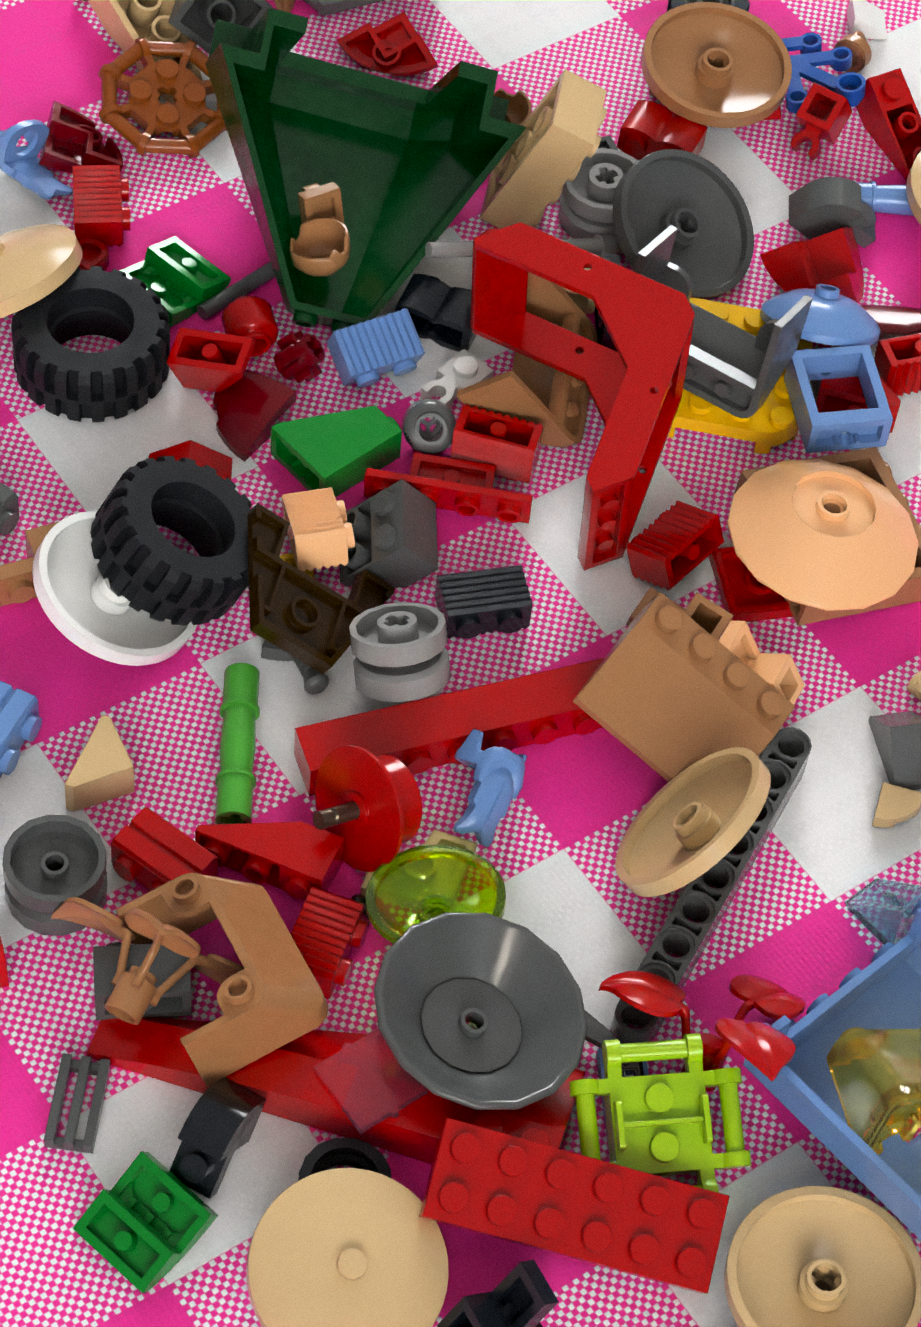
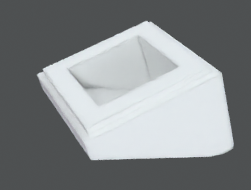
[847,0,887,40]

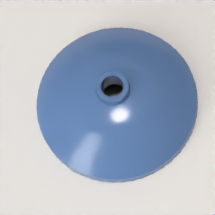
[760,284,881,347]

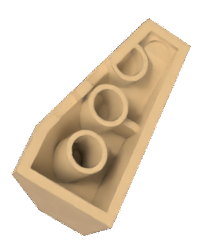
[89,0,203,104]

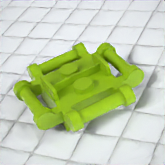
[569,1033,752,1193]

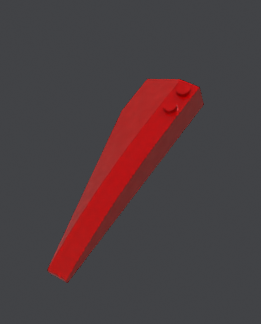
[87,1017,585,1164]

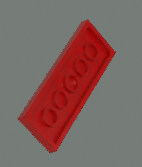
[419,1118,730,1294]

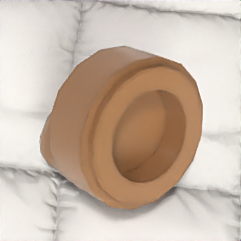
[834,31,872,73]

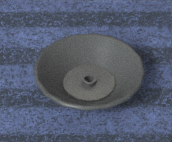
[373,912,588,1110]

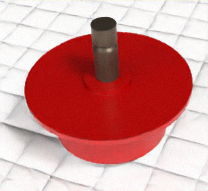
[313,745,422,872]

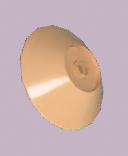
[727,459,919,611]

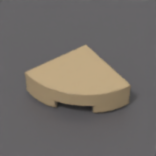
[872,782,921,828]

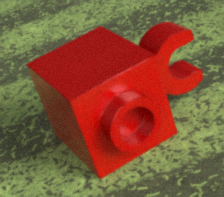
[791,82,852,160]

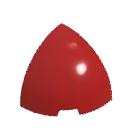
[760,227,864,303]

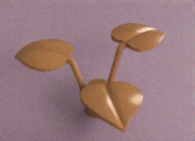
[51,897,244,1025]

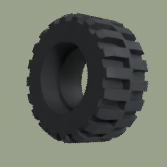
[11,266,170,423]
[90,456,252,626]

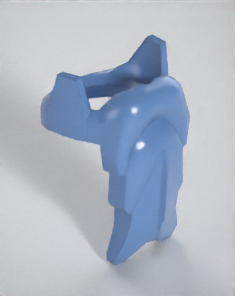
[0,119,73,199]
[453,729,527,847]

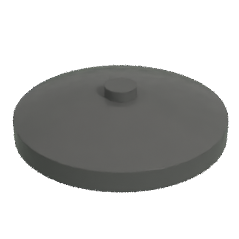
[612,149,754,300]

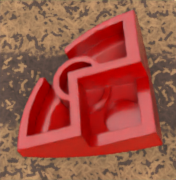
[337,12,438,77]

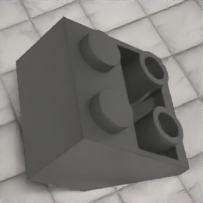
[340,479,438,587]

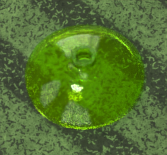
[365,845,506,944]

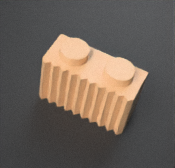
[282,487,355,572]

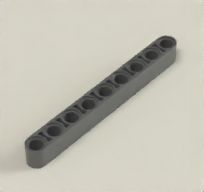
[610,727,812,1044]

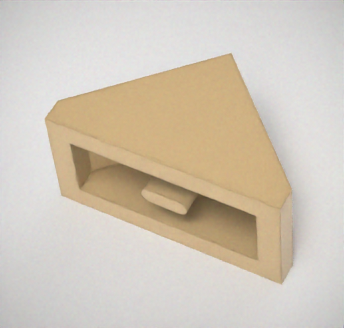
[65,715,135,812]

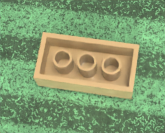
[480,69,607,229]

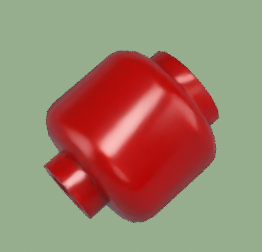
[222,296,279,357]

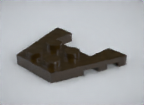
[247,503,395,674]

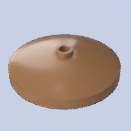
[641,2,792,128]

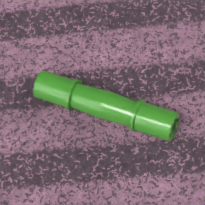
[215,663,260,824]

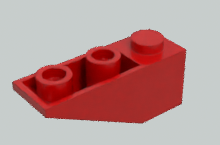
[856,68,921,181]
[195,821,345,900]

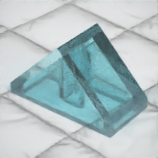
[845,878,921,945]

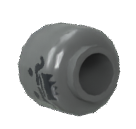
[402,398,456,454]

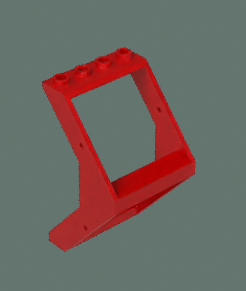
[470,222,695,571]

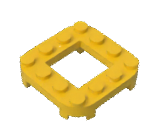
[668,298,813,454]

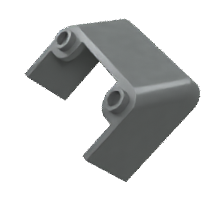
[634,225,813,418]

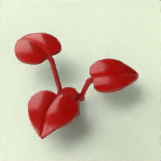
[598,971,806,1092]

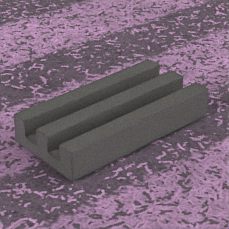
[44,1053,111,1154]

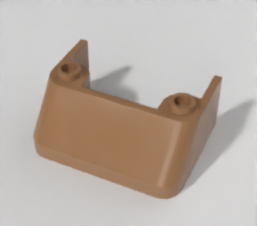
[457,272,598,448]
[116,873,328,1087]

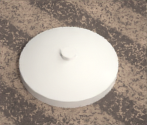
[32,511,197,666]

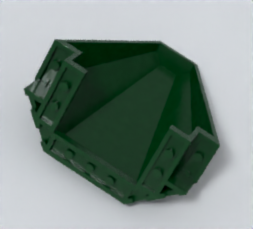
[205,7,526,333]

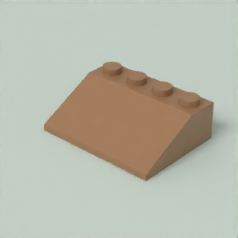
[573,592,795,782]

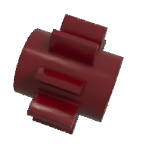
[274,331,325,383]

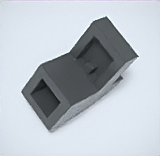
[789,177,876,248]

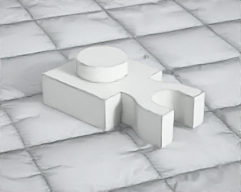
[420,349,494,409]

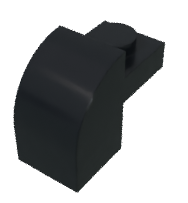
[169,1077,267,1199]
[437,1260,559,1327]

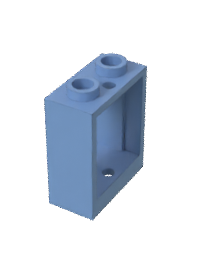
[784,345,893,453]

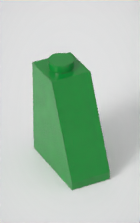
[271,406,402,497]

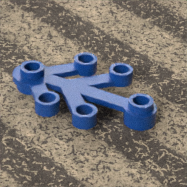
[782,33,866,114]

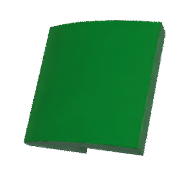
[119,236,231,327]
[73,1151,219,1293]

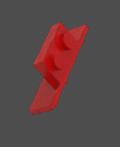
[364,452,533,524]

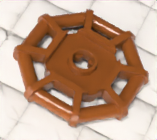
[98,37,227,158]

